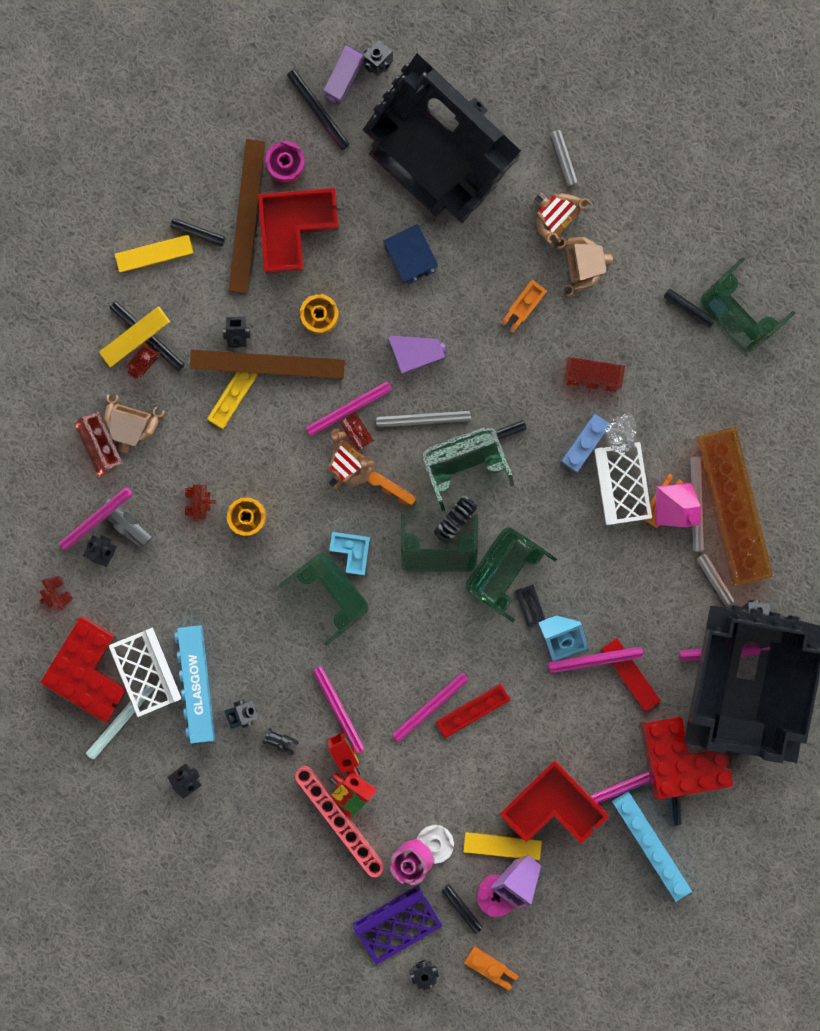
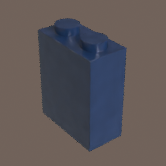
[383,224,438,285]

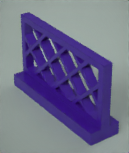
[353,884,442,965]

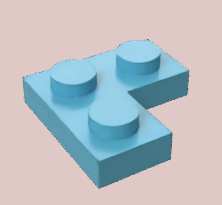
[329,532,370,575]

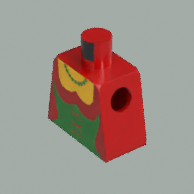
[327,731,360,776]
[328,772,377,819]

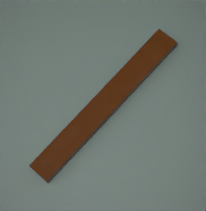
[228,139,266,294]
[190,349,345,379]

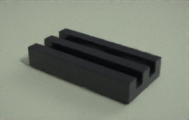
[515,584,546,627]

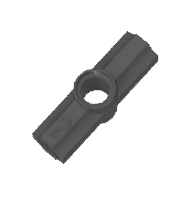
[100,499,152,549]

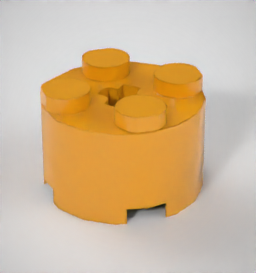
[300,294,339,335]
[227,498,267,536]

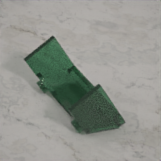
[700,257,796,352]
[422,427,514,512]
[401,514,478,572]
[466,527,557,623]
[279,553,369,646]

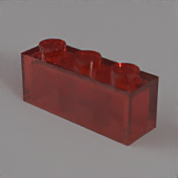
[563,357,625,392]
[75,411,123,476]

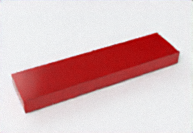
[601,638,661,712]
[435,683,511,738]

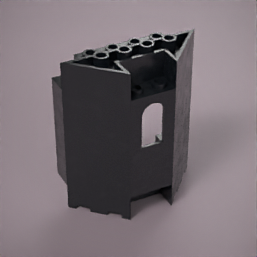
[362,53,521,223]
[684,605,820,764]

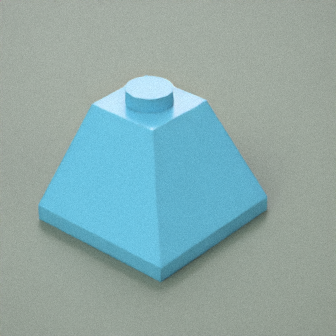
[538,616,589,661]

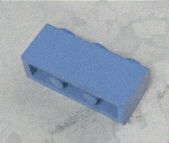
[560,414,610,473]

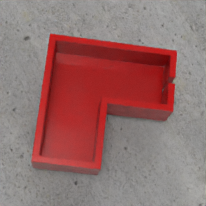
[258,188,339,274]
[40,616,127,723]
[640,716,734,800]
[499,759,610,844]

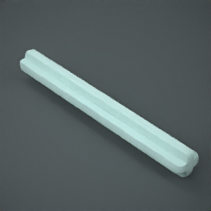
[86,682,155,759]

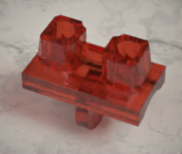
[125,343,160,379]
[340,412,374,451]
[185,484,216,519]
[39,576,73,611]

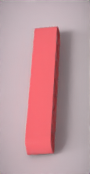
[295,766,383,877]

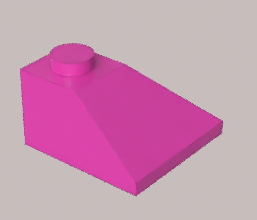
[655,483,701,527]

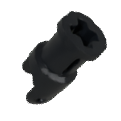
[262,728,299,755]

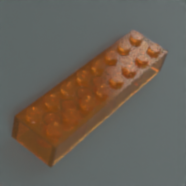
[695,427,774,586]

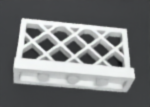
[594,442,652,525]
[108,628,181,717]

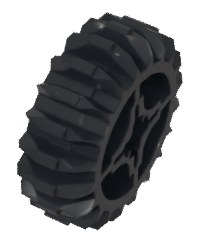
[434,496,477,544]

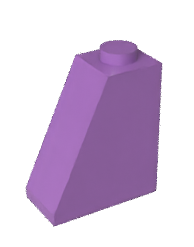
[324,46,364,104]
[388,336,447,374]
[491,855,541,909]

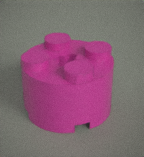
[266,141,305,184]
[390,839,434,885]
[477,874,514,917]

